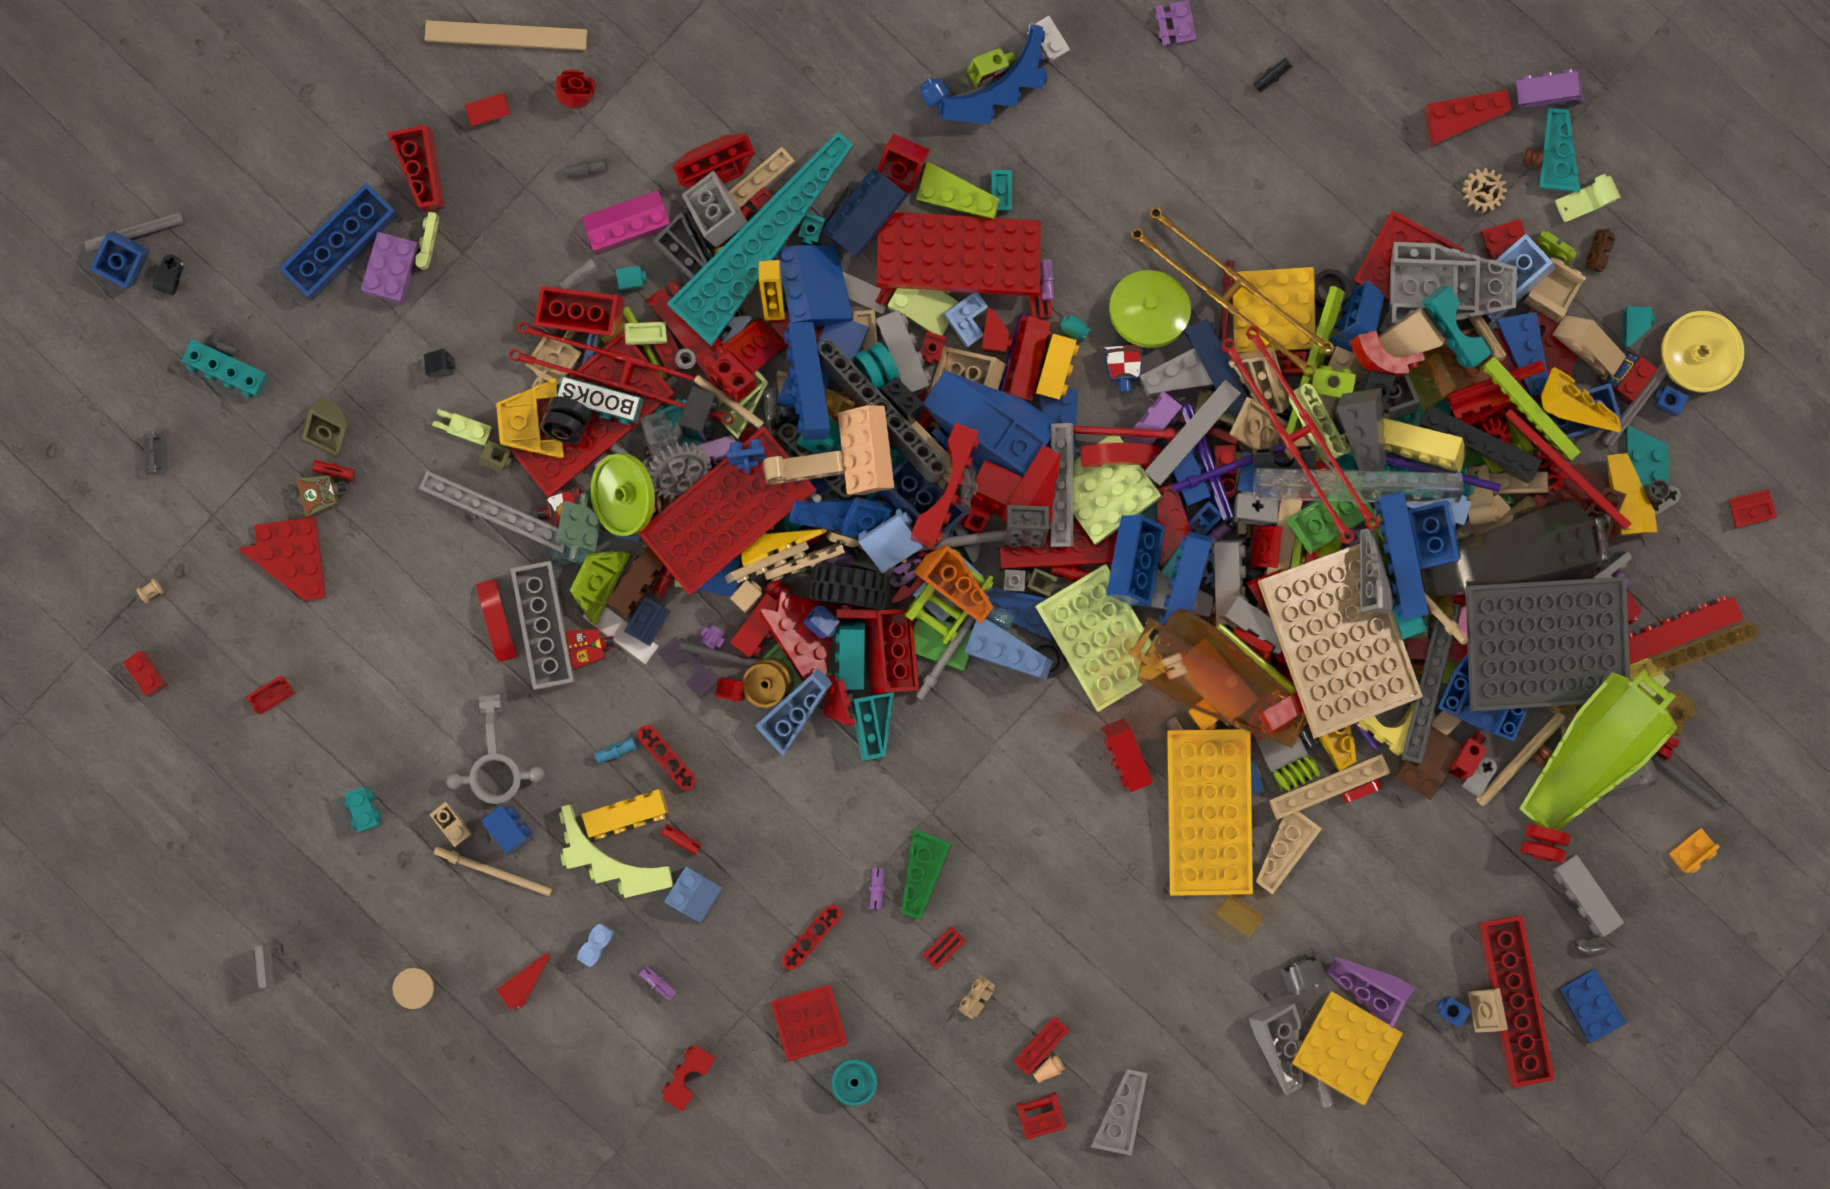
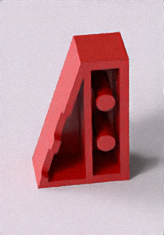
[1447,388,1519,428]
[1101,718,1153,793]

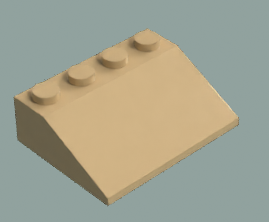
[929,346,1006,431]

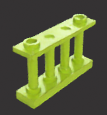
[904,548,994,644]

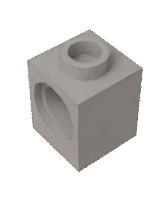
[1003,570,1026,591]

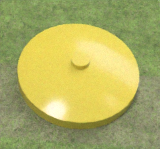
[1661,311,1744,393]

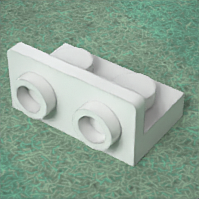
[1027,16,1070,63]

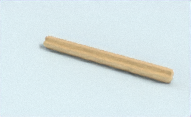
[1476,712,1566,806]

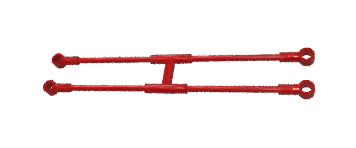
[509,322,739,425]
[1222,326,1379,544]

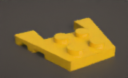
[496,378,564,458]

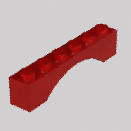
[911,423,980,549]

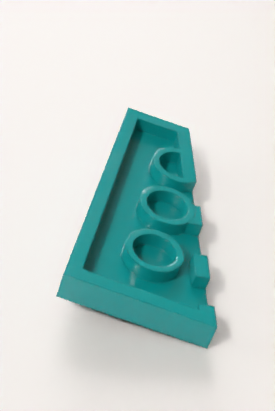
[1539,108,1580,193]

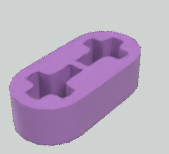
[890,558,921,588]

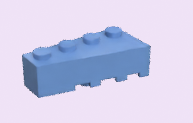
[965,618,1053,681]
[756,668,832,756]

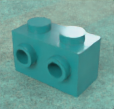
[343,786,382,832]

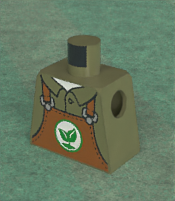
[296,476,348,518]

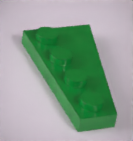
[901,828,952,920]

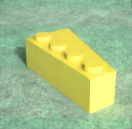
[1383,418,1467,474]

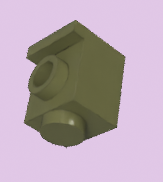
[478,440,512,473]

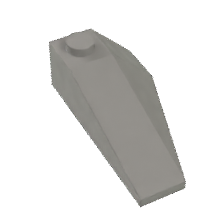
[1360,528,1394,614]

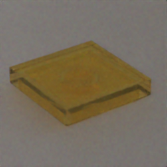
[1408,354,1459,411]

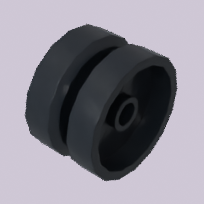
[540,396,592,445]

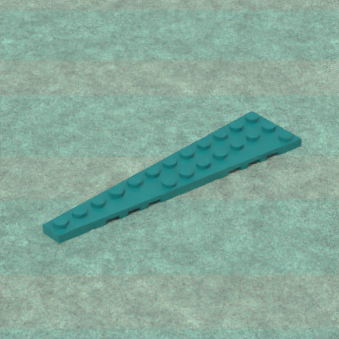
[667,131,853,347]

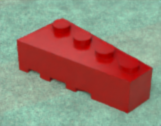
[1424,90,1512,148]

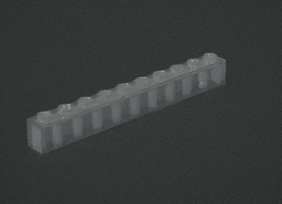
[1253,468,1464,504]

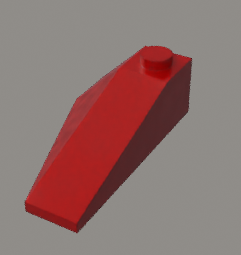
[1000,445,1061,525]

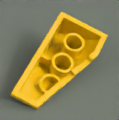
[1541,367,1622,432]
[1606,453,1657,537]
[741,528,828,567]
[1304,713,1356,771]

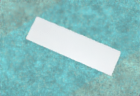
[843,272,886,314]
[582,606,659,664]

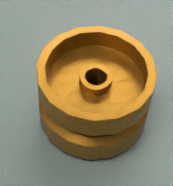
[742,658,793,708]

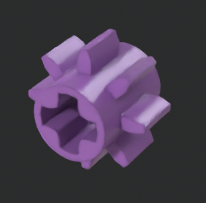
[700,625,726,649]

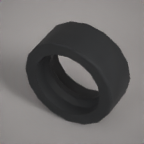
[1315,269,1350,308]
[1031,640,1066,679]

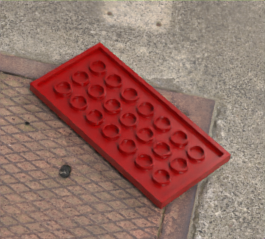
[876,212,1041,297]
[498,331,675,497]
[639,427,817,596]

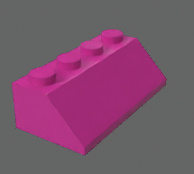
[582,190,670,255]

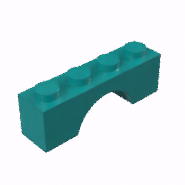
[1422,286,1492,368]

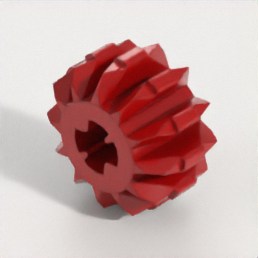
[1477,418,1512,443]

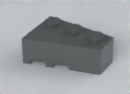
[652,212,707,280]

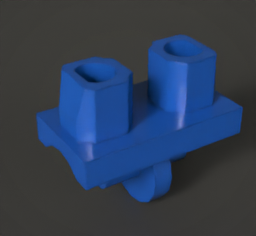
[727,439,767,474]

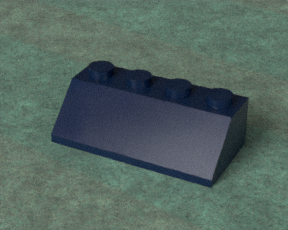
[821,168,908,258]
[876,458,968,548]

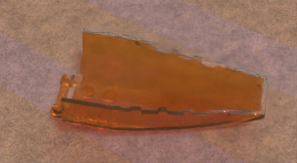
[1128,609,1307,748]

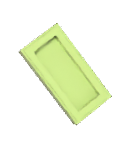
[624,322,667,345]

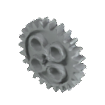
[646,442,712,499]

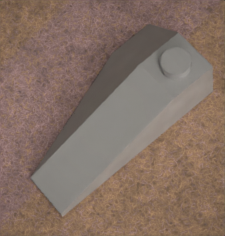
[1249,1003,1303,1096]

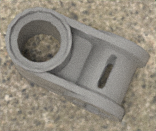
[1461,757,1497,797]

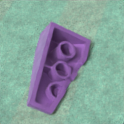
[1327,956,1415,1028]

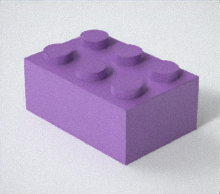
[361,232,420,305]

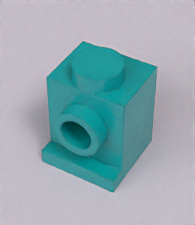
[798,212,826,245]

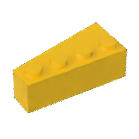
[582,789,669,840]

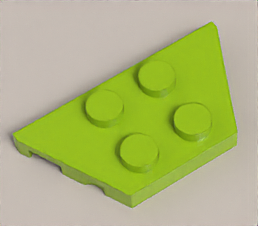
[570,551,631,625]

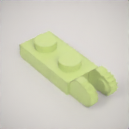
[415,212,439,271]
[432,409,493,446]

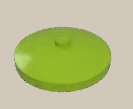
[1109,270,1191,348]
[591,453,655,536]

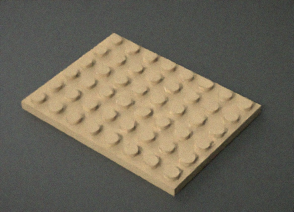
[1258,543,1423,738]

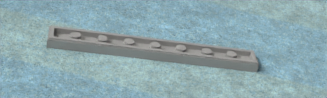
[419,470,567,553]

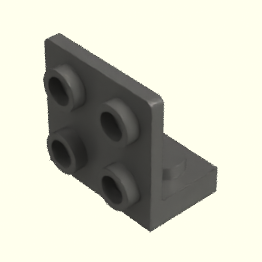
[1003,505,1049,548]

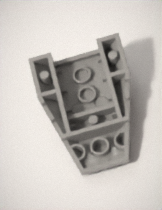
[1389,242,1517,325]

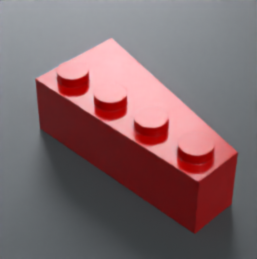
[387,125,445,212]

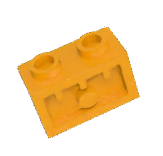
[1668,828,1720,873]

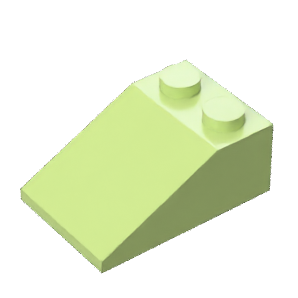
[888,288,959,336]

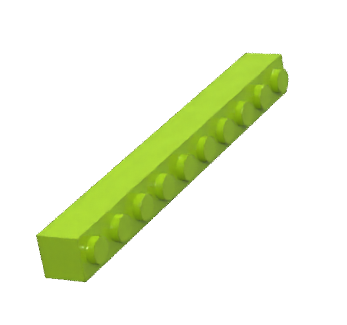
[1482,357,1580,461]

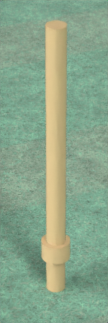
[1424,592,1468,645]
[434,847,552,897]

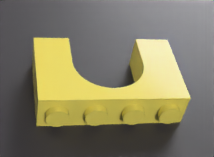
[1358,702,1435,755]

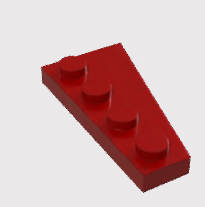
[1157,482,1192,570]

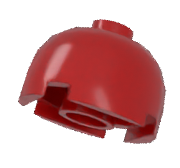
[555,69,596,109]

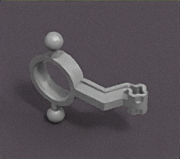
[446,694,545,804]

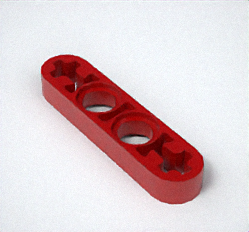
[638,725,696,791]
[782,905,842,970]

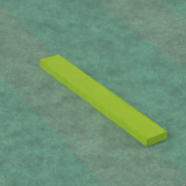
[1283,286,1345,443]

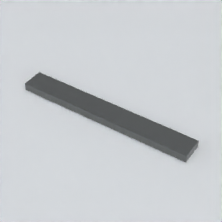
[1401,600,1461,764]

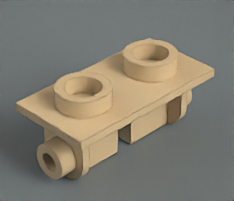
[958,975,996,1020]

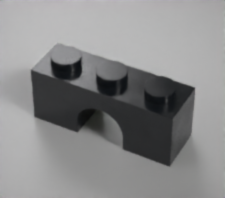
[1252,445,1317,481]

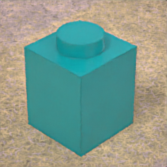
[616,266,647,293]

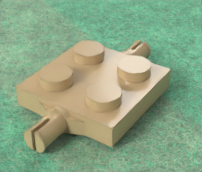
[525,331,582,387]

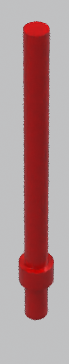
[1073,425,1180,441]

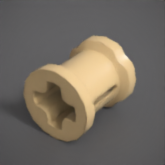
[136,578,164,604]

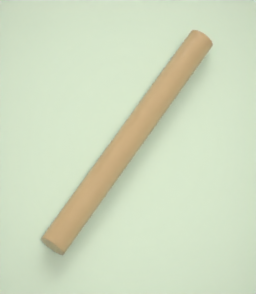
[694,375,764,429]

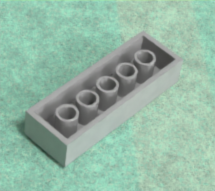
[510,561,576,691]

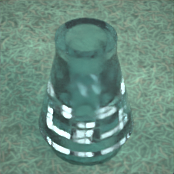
[987,607,1016,630]

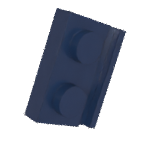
[624,596,671,646]

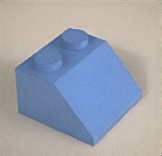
[664,866,722,923]

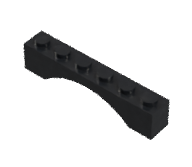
[1418,406,1542,484]

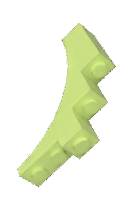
[559,805,674,898]

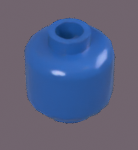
[919,77,949,108]

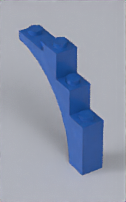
[939,24,1047,124]

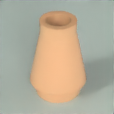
[1033,1055,1065,1083]

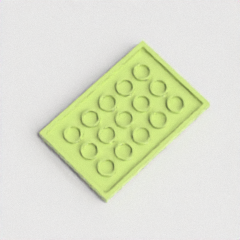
[1035,564,1167,712]

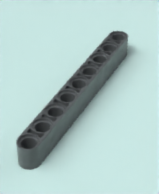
[817,340,946,483]

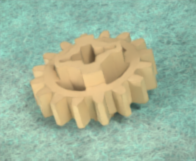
[1462,168,1507,213]

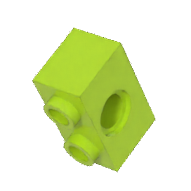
[1312,365,1357,398]

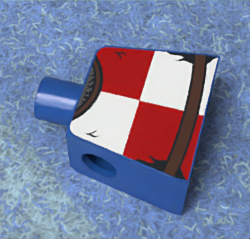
[1103,345,1143,393]

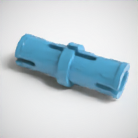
[594,737,637,765]

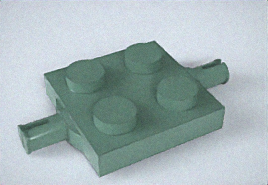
[556,493,600,562]

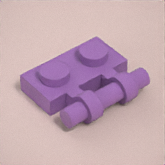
[1155,0,1197,46]

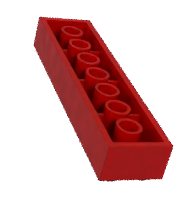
[1477,915,1555,1088]

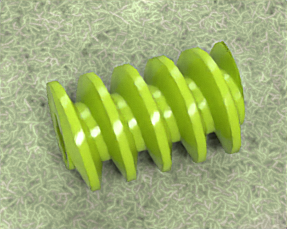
[1273,755,1320,793]

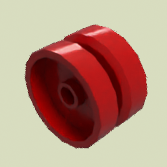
[1520,824,1571,863]

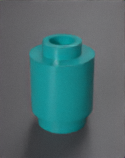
[1059,315,1091,343]

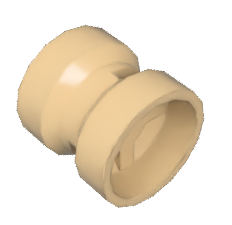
[1161,652,1188,679]

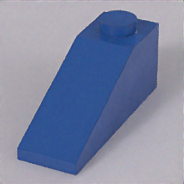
[1189,497,1222,535]

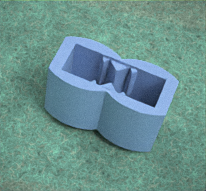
[577,923,614,967]

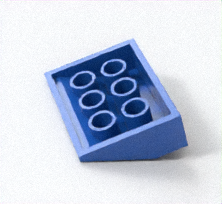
[777,245,853,328]

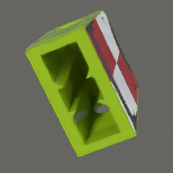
[966,48,1016,88]

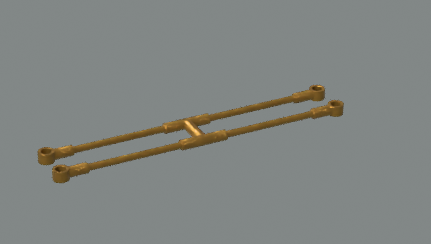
[1131,207,1334,377]

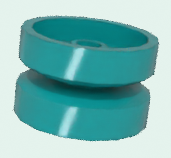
[853,342,900,392]
[831,1058,877,1106]

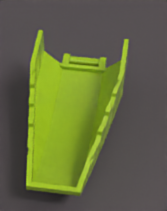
[1519,669,1677,830]

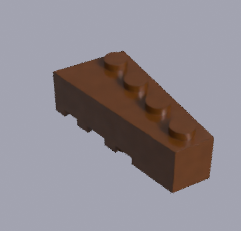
[607,543,666,619]

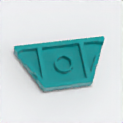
[1625,426,1669,490]

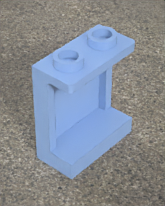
[858,508,923,573]

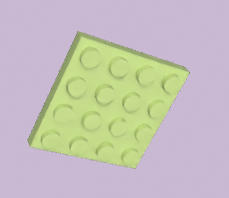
[1073,436,1163,545]

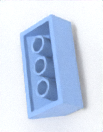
[1486,234,1556,323]

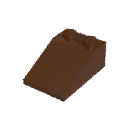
[1394,726,1463,800]

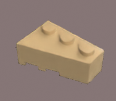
[1552,315,1626,376]

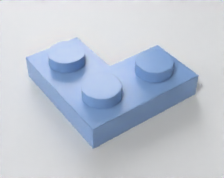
[943,293,988,347]

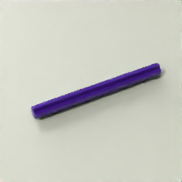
[1181,404,1234,521]

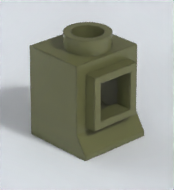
[1025,568,1057,598]

